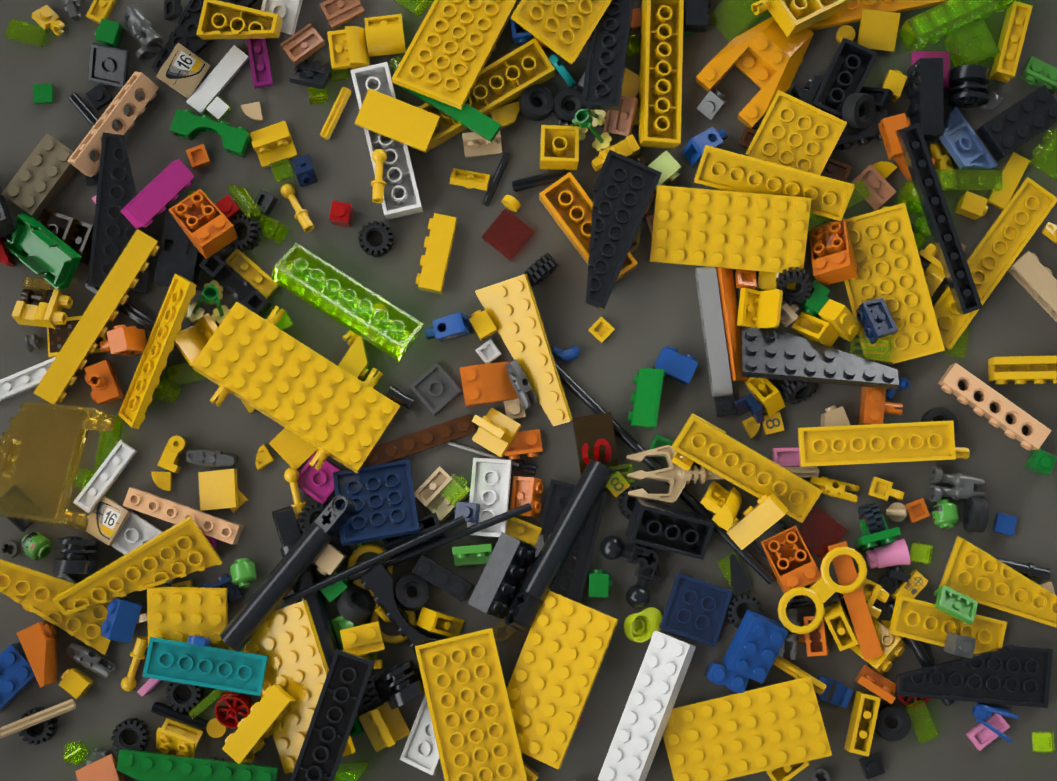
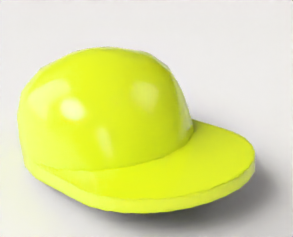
[623,607,662,643]

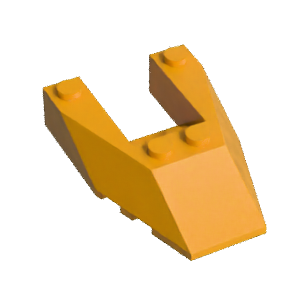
[695,16,814,129]

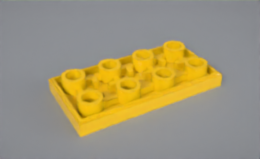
[355,88,440,153]

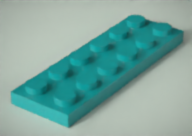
[142,637,268,696]

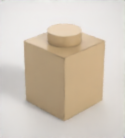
[314,544,347,576]

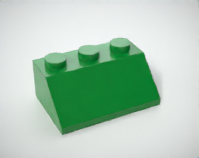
[627,368,665,430]

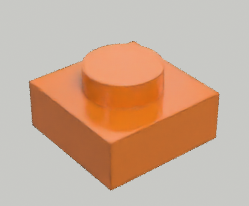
[186,144,211,169]
[735,269,757,290]
[904,498,930,523]

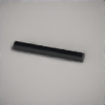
[482,152,511,206]

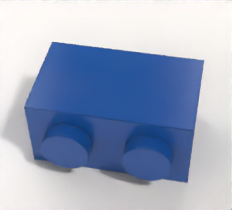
[653,346,698,385]
[101,597,142,643]

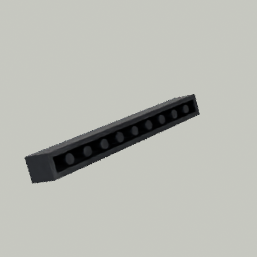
[895,123,983,314]

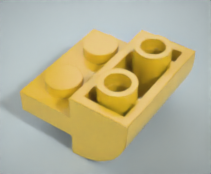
[364,14,406,57]
[327,26,370,70]
[700,481,742,531]

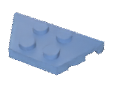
[939,106,998,170]

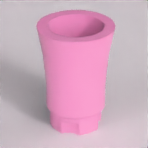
[865,538,911,569]

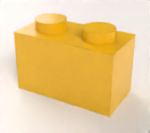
[818,299,862,342]
[824,602,858,652]

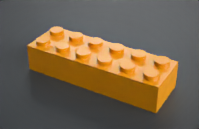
[539,172,638,282]

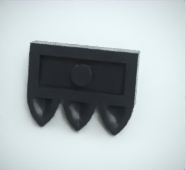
[289,59,332,90]

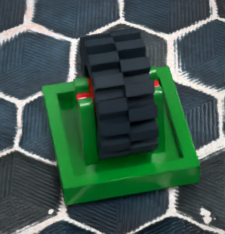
[853,502,901,551]

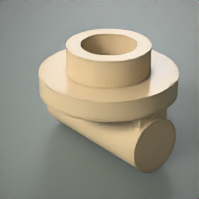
[886,502,908,522]

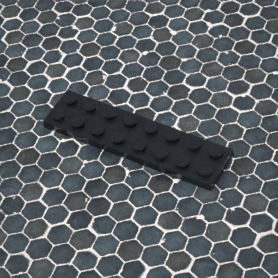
[581,0,634,111]

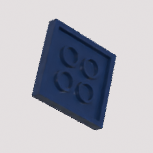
[659,573,733,647]

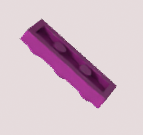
[247,39,274,89]

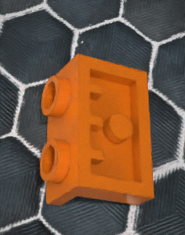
[504,429,543,460]
[510,476,543,517]
[854,665,896,704]

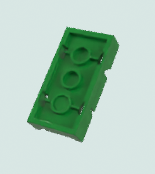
[4,214,82,290]

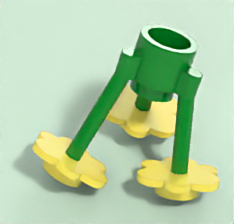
[569,109,612,151]
[185,280,231,325]

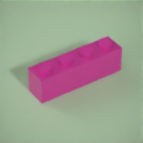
[120,159,195,228]

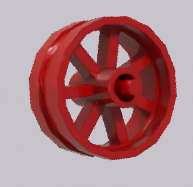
[215,691,253,729]

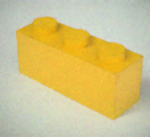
[726,492,788,550]
[844,691,881,757]

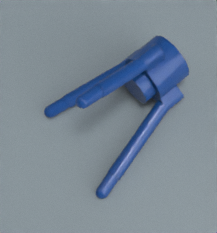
[972,702,1019,743]

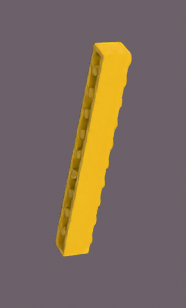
[34,229,160,405]

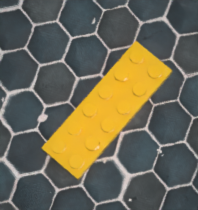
[888,595,1007,654]

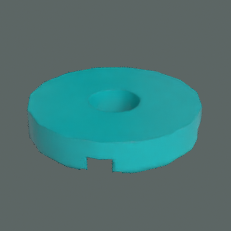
[549,54,576,88]

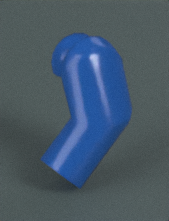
[552,346,580,362]
[885,377,910,400]

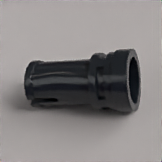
[386,385,415,409]

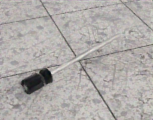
[448,441,538,475]

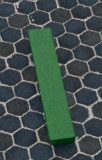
[400,86,502,143]

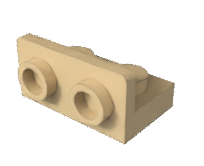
[462,131,502,158]

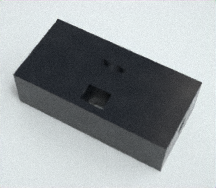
[154,207,203,291]

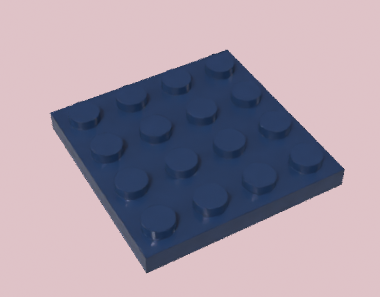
[333,459,420,546]

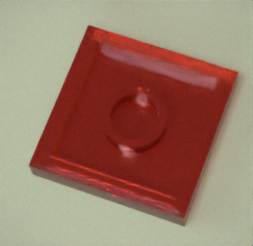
[481,208,534,262]
[798,507,847,560]

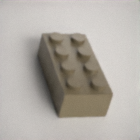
[1,133,77,220]

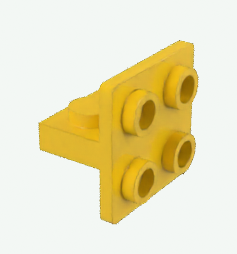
[250,121,298,168]
[472,408,521,457]
[359,702,410,752]
[156,718,203,757]

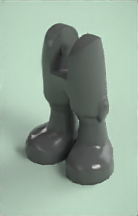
[122,3,164,61]
[928,466,986,502]

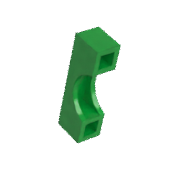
[169,109,252,158]

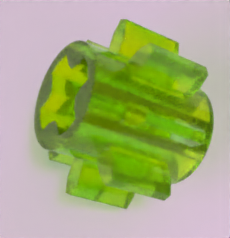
[914,214,932,237]
[62,740,88,766]

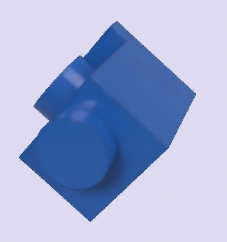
[509,16,532,45]

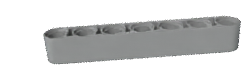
[695,267,732,397]

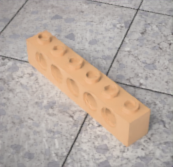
[67,72,159,177]
[938,363,1052,451]
[123,487,244,545]

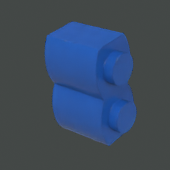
[704,662,749,693]

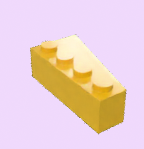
[196,0,283,40]
[222,685,296,764]

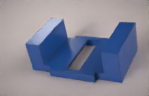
[815,675,854,708]

